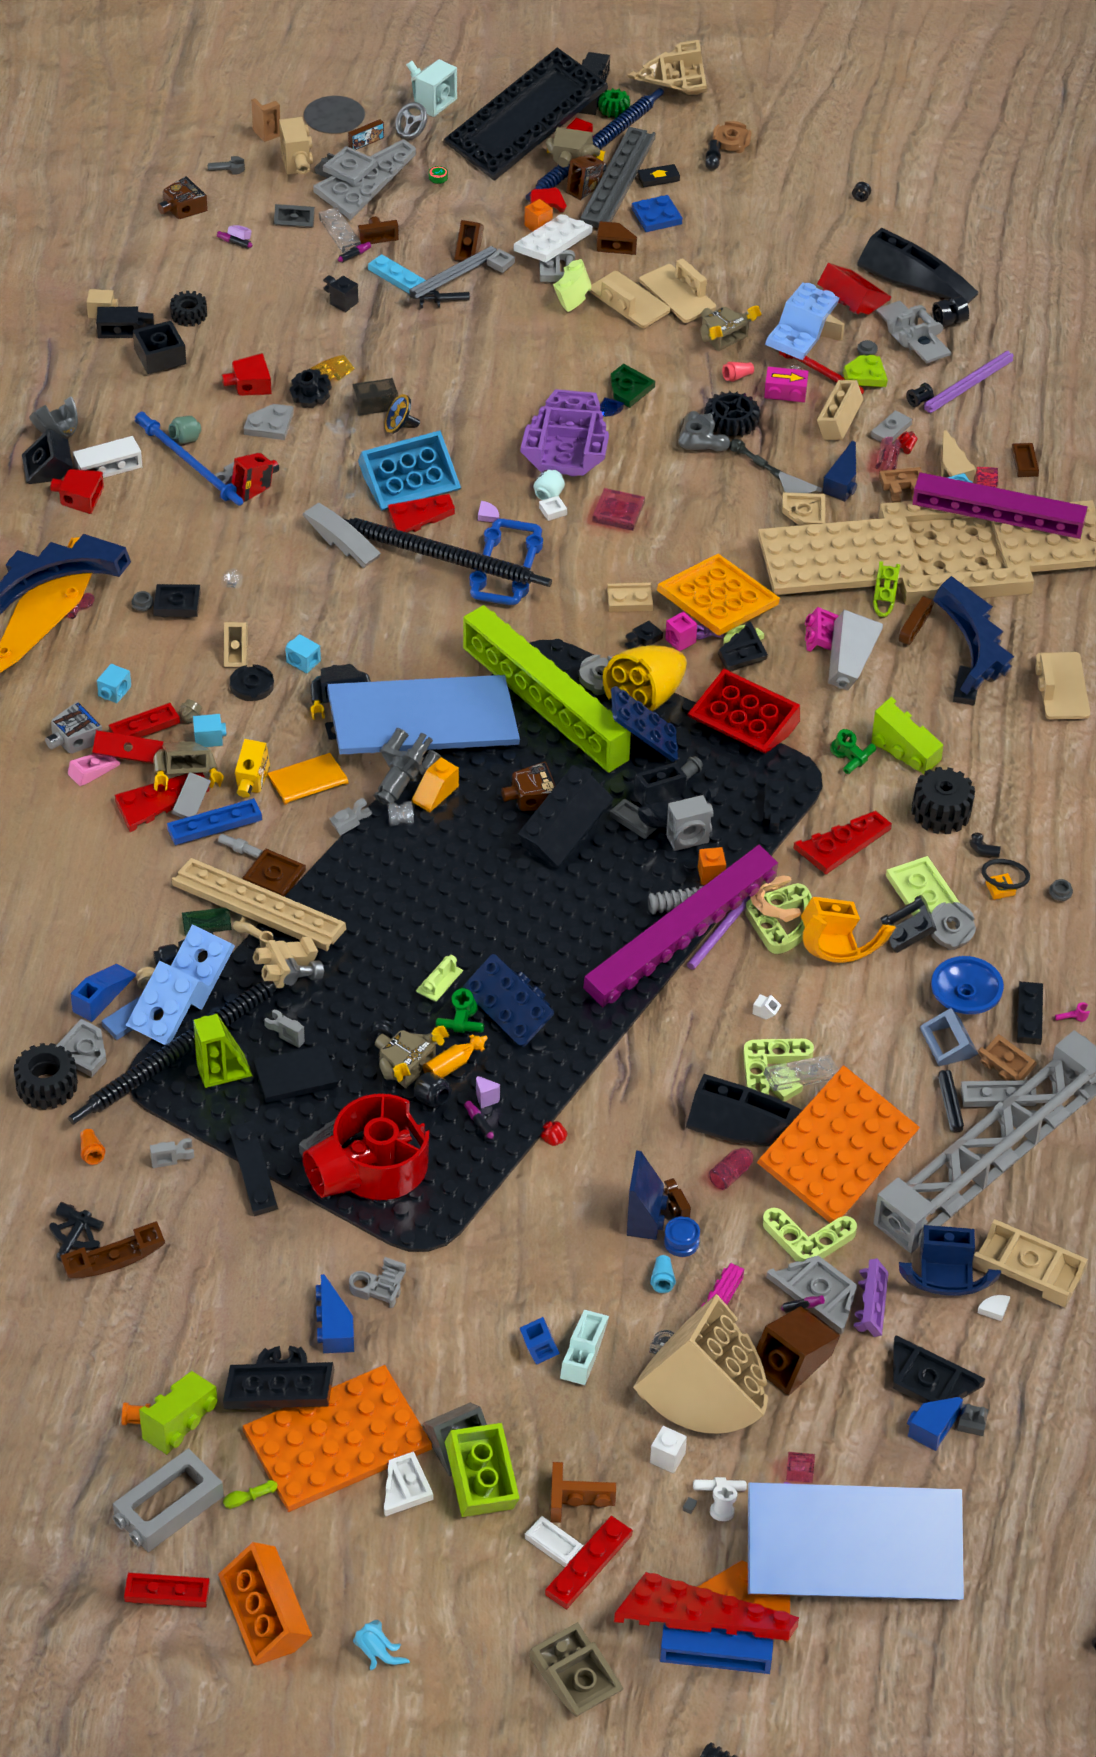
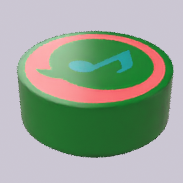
[429,166,448,184]

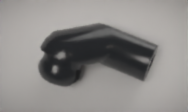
[970,833,1001,858]

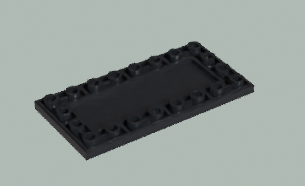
[444,47,608,181]

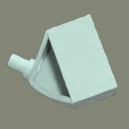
[406,59,457,117]

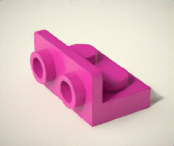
[805,607,838,652]

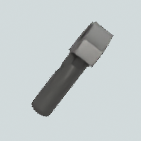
[207,156,245,175]

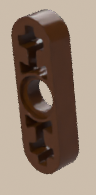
[899,596,934,645]

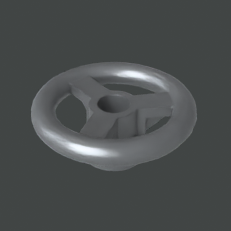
[395,102,427,140]

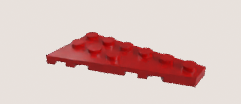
[614,1572,799,1640]

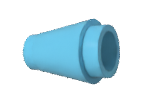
[650,1255,676,1293]

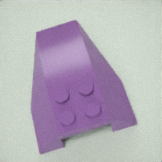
[520,389,609,476]

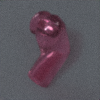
[67,593,95,619]

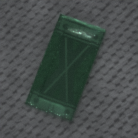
[182,908,232,936]

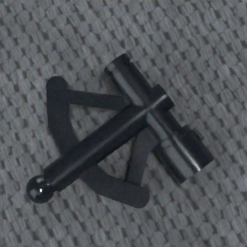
[49,1202,104,1261]

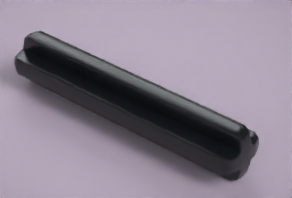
[938,1070,964,1133]

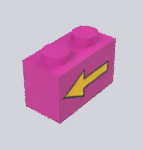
[764,367,809,402]

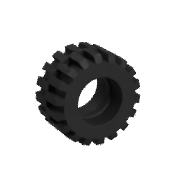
[14,1043,78,1109]

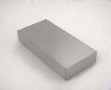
[172,772,211,818]

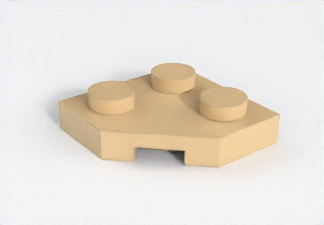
[782,492,825,526]

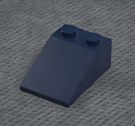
[627,1150,668,1240]

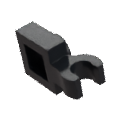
[624,621,663,649]

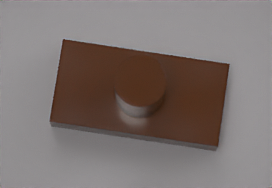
[358,216,399,244]

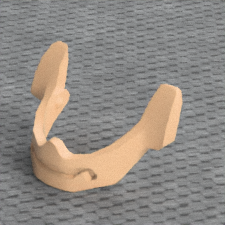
[750,876,801,922]

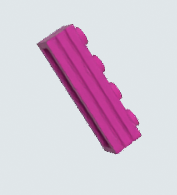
[701,1263,744,1307]

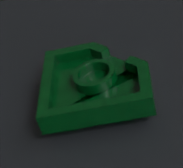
[610,363,655,408]

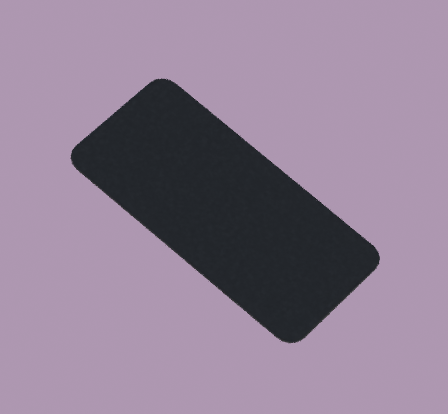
[128,639,823,1252]

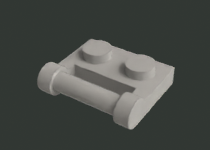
[539,250,575,282]

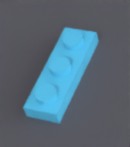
[368,254,426,294]

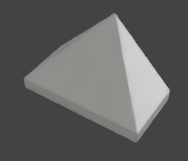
[779,471,823,494]

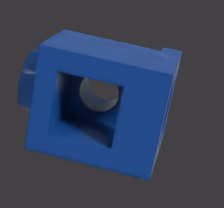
[520,1317,560,1365]

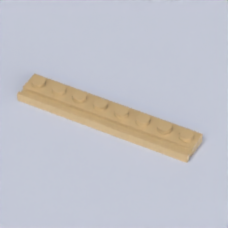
[172,858,346,951]

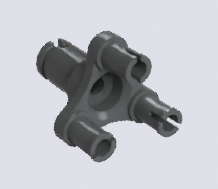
[373,728,441,808]

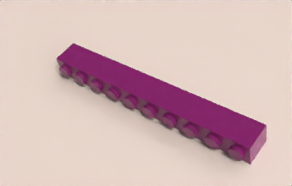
[583,845,778,1007]

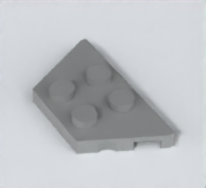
[766,1256,857,1334]

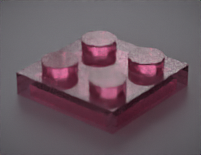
[592,488,645,531]

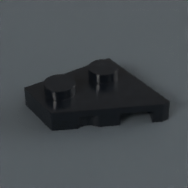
[718,621,768,671]

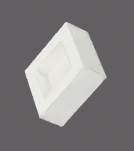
[539,496,567,521]

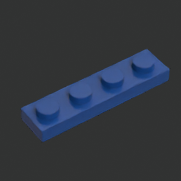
[167,798,262,845]

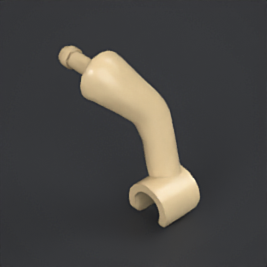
[233,915,273,948]

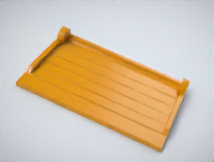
[267,753,349,805]

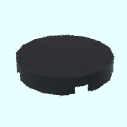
[230,664,274,701]

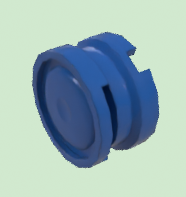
[664,1216,700,1257]

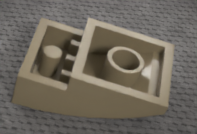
[529,1622,624,1717]

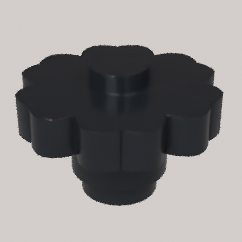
[289,369,332,408]

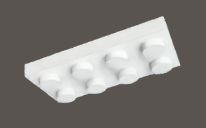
[514,214,593,262]

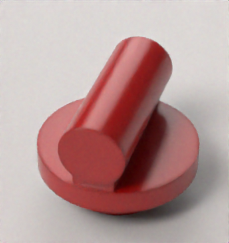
[897,431,918,454]

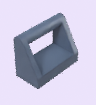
[920,1008,978,1066]

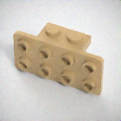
[639,258,716,323]
[589,271,670,328]
[1035,652,1091,719]

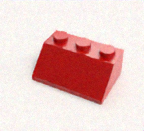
[817,263,891,315]

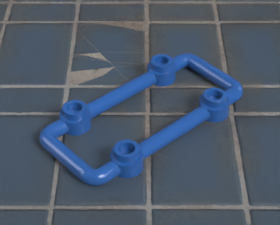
[469,518,543,605]

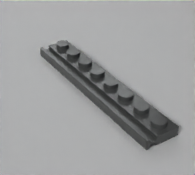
[580,127,656,228]

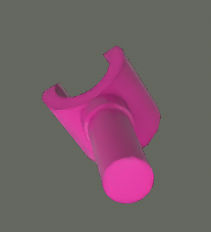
[1055,1002,1090,1022]

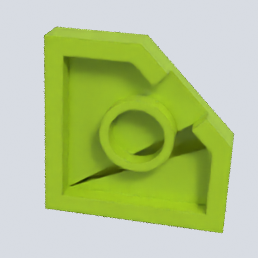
[843,355,888,387]

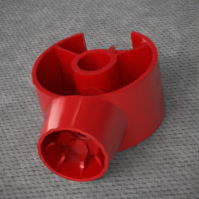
[302,1094,429,1200]

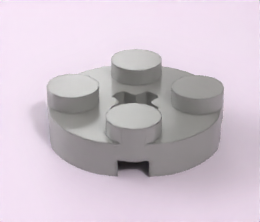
[579,655,612,695]
[931,902,976,950]

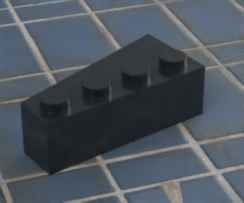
[578,52,610,115]

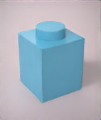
[193,714,227,747]

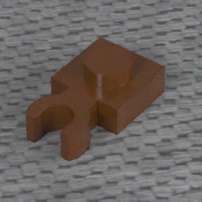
[664,1178,691,1218]

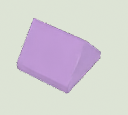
[476,1076,500,1108]

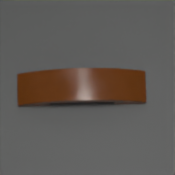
[60,1221,165,1278]

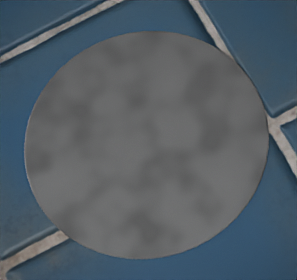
[304,96,365,133]

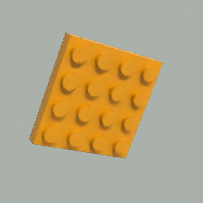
[657,553,780,636]

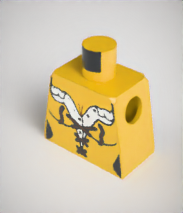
[235,739,270,798]

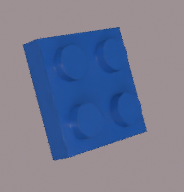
[631,195,683,232]

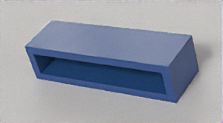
[660,1623,774,1674]

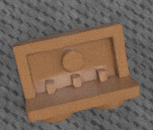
[978,1034,1037,1081]

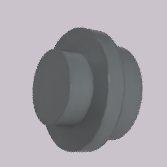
[857,340,878,356]
[131,591,154,611]
[1049,879,1073,901]

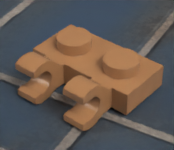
[879,467,923,503]

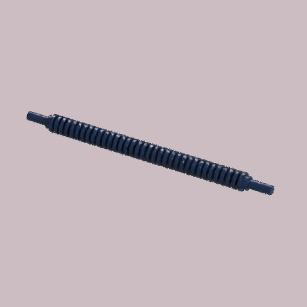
[525,88,664,202]

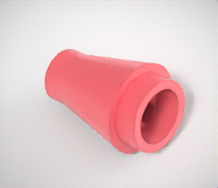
[722,361,754,382]

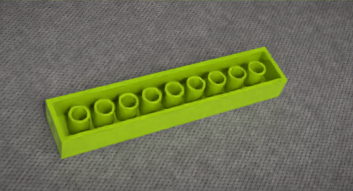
[463,605,631,773]

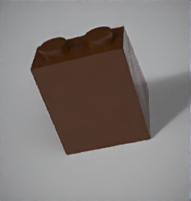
[756,1306,840,1395]

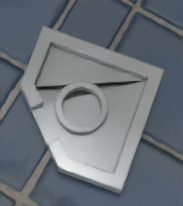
[244,404,294,440]
[56,1019,107,1077]

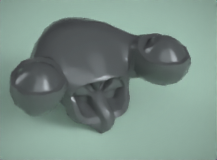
[678,411,730,451]

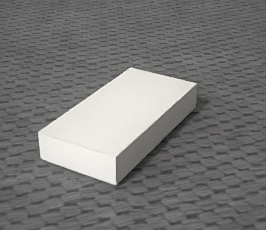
[525,1516,584,1567]

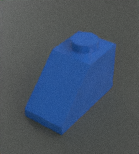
[907,1397,963,1451]

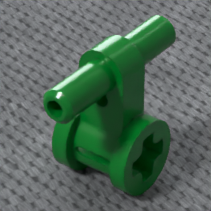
[830,729,876,774]
[436,988,484,1033]

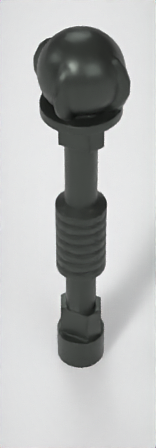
[729,439,784,480]

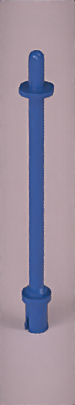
[135,411,244,506]

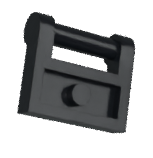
[880,895,937,953]

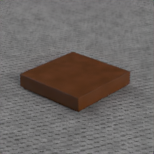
[242,848,306,897]

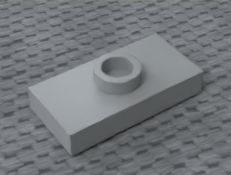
[871,410,912,446]

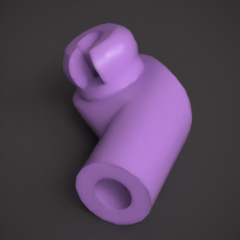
[696,624,724,639]

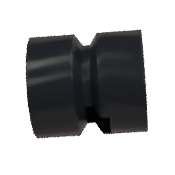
[932,296,969,327]

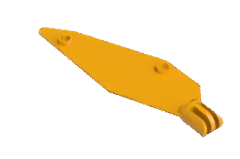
[0,537,93,673]

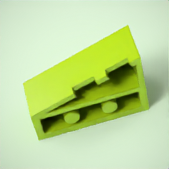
[871,696,943,774]
[193,1014,252,1088]
[139,1371,218,1455]

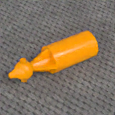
[423,1034,488,1078]

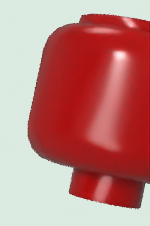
[541,1121,568,1146]

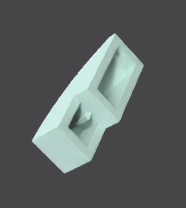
[560,1310,609,1385]

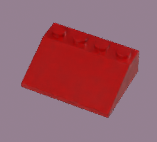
[688,668,800,753]

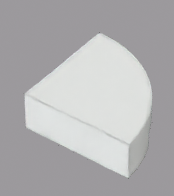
[977,1295,1010,1321]

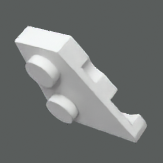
[384,1452,434,1517]

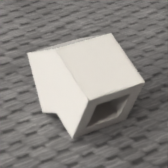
[753,994,781,1019]

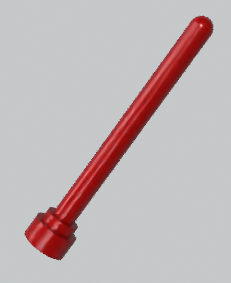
[779,351,864,394]

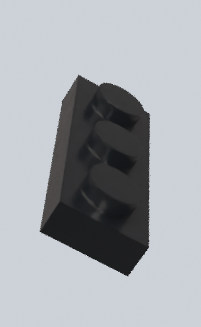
[1017,981,1043,1045]

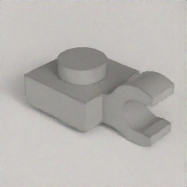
[329,798,372,836]
[264,1010,305,1048]
[150,1138,194,1168]

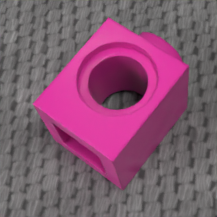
[665,611,697,651]

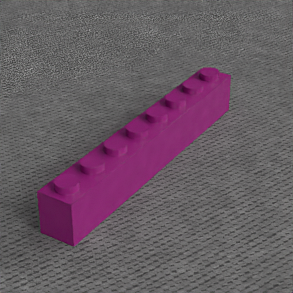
[912,472,1088,539]

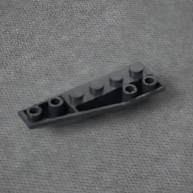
[857,227,978,304]
[686,1074,803,1146]

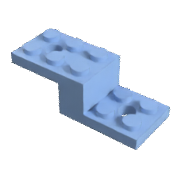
[765,283,840,360]
[126,924,235,1045]

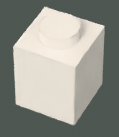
[650,1426,687,1474]

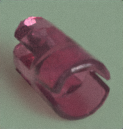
[875,437,901,471]
[709,1148,754,1190]

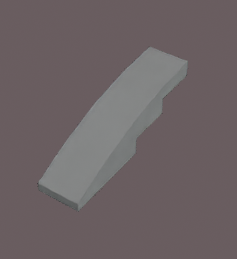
[303,503,381,568]

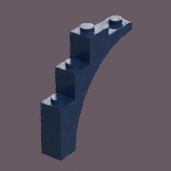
[0,534,131,614]
[933,576,1014,694]

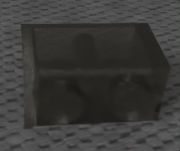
[352,378,398,416]

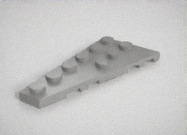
[313,139,416,220]

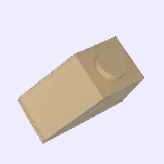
[224,622,248,667]

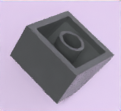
[423,1402,487,1476]

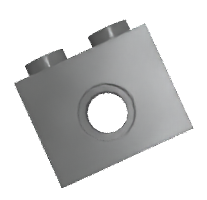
[666,795,713,851]

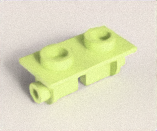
[416,955,463,1002]

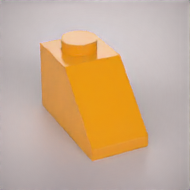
[412,757,459,812]

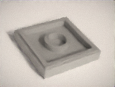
[323,146,377,185]

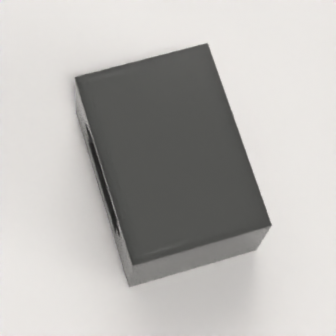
[683,1497,697,1514]

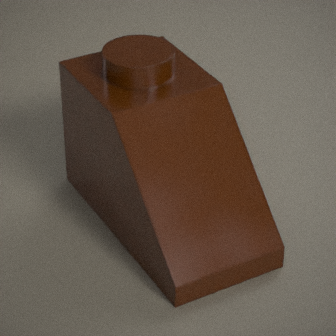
[455,220,484,261]
[597,221,637,255]

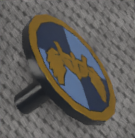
[385,394,420,434]

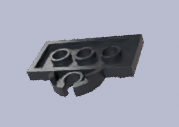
[223,1346,335,1409]

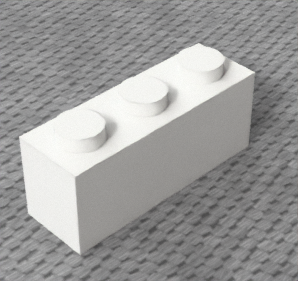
[73,436,143,478]

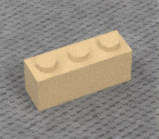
[817,380,864,440]

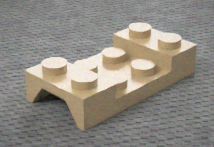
[972,1219,1088,1308]

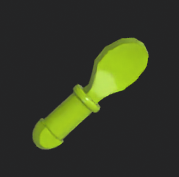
[223,1480,278,1509]

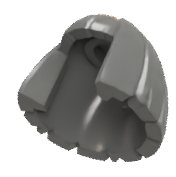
[29,396,78,439]

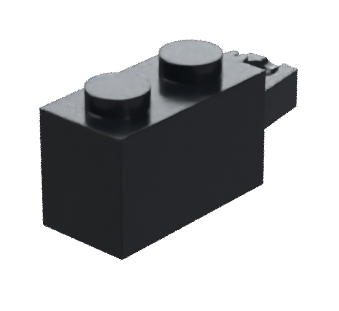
[96,306,154,338]

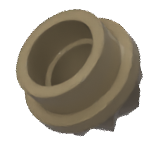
[179,699,202,723]

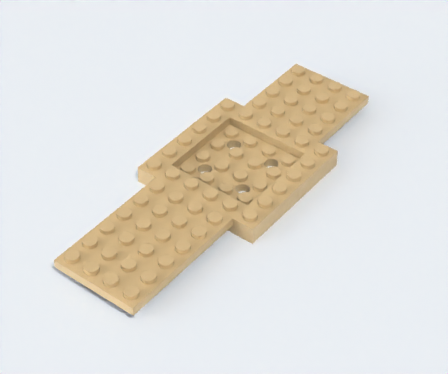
[758,500,1096,605]

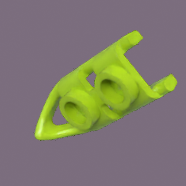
[873,561,900,617]

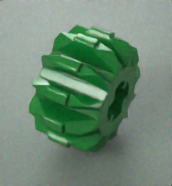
[598,88,630,118]

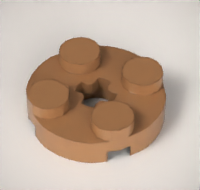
[713,121,751,153]

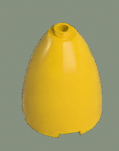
[602,645,687,712]

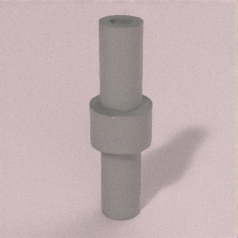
[218,834,263,858]

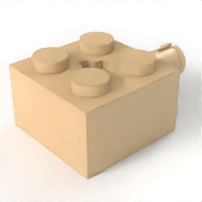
[279,117,313,175]

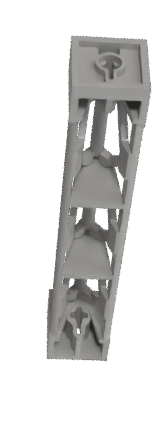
[874,1030,1096,1253]

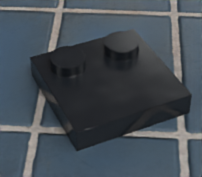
[153,584,201,618]

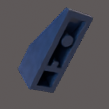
[822,441,857,502]

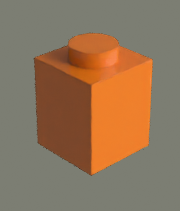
[525,199,553,231]
[698,847,726,885]

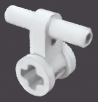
[693,1477,747,1521]

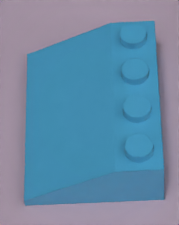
[358,431,461,511]

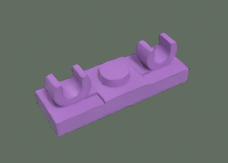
[854,1258,888,1337]

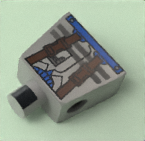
[45,702,102,754]

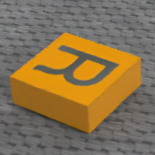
[985,873,1016,900]

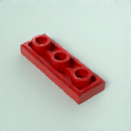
[92,730,164,764]

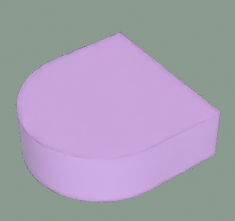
[227,225,252,240]

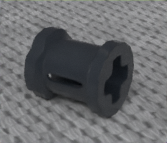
[906,383,934,407]

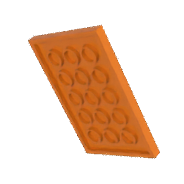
[757,1065,920,1223]
[243,1365,432,1512]

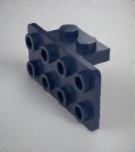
[610,686,678,762]
[463,954,554,1047]

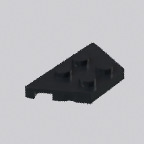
[893,1335,985,1403]

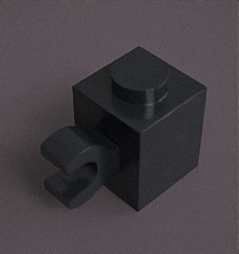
[323,275,359,312]

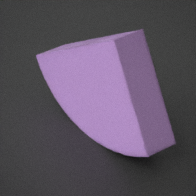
[478,501,499,522]

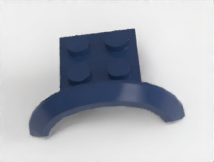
[899,1225,1001,1296]

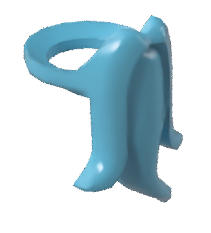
[353,1620,410,1670]

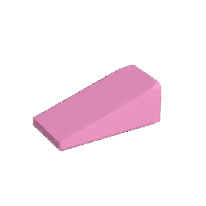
[68,754,120,786]

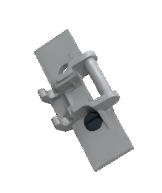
[876,301,951,363]

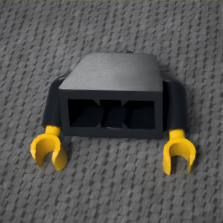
[311,664,371,720]

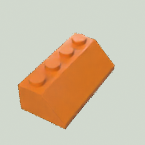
[218,1542,312,1665]

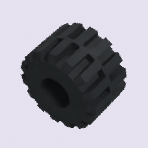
[911,767,975,834]

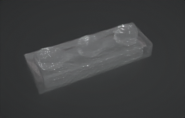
[319,207,361,253]
[763,1055,839,1091]

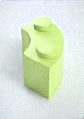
[553,259,591,312]

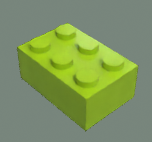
[445,1423,520,1517]

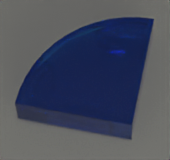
[600,398,624,417]

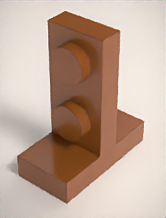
[551,1462,616,1523]

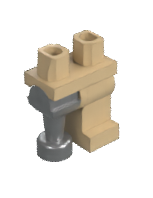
[253,936,324,988]

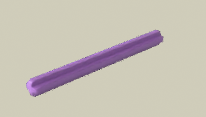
[924,351,1014,413]

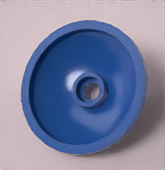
[931,956,1004,1014]

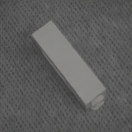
[113,1448,224,1552]

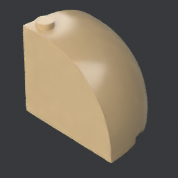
[633,1294,768,1433]

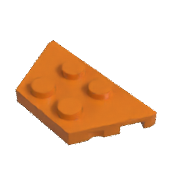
[697,1560,790,1642]

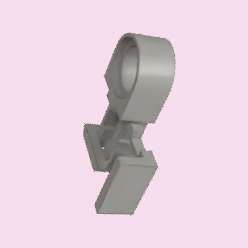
[349,1257,406,1308]

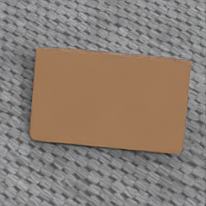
[251,98,280,142]

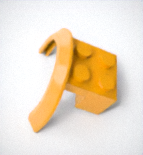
[801,897,896,963]

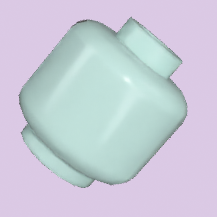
[533,470,565,500]

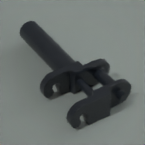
[419,289,470,309]

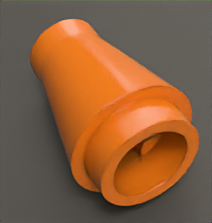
[80,1129,106,1165]

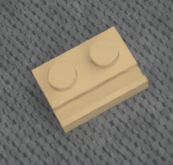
[607,583,653,612]

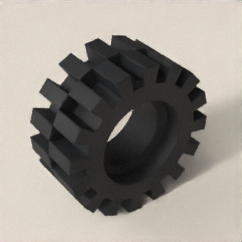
[170,291,207,327]

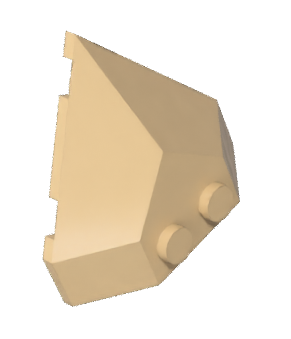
[628,40,707,95]

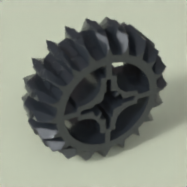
[704,390,760,438]

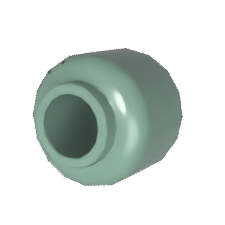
[168,416,201,444]

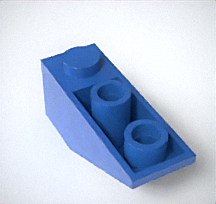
[70,964,136,1022]
[316,1274,354,1353]

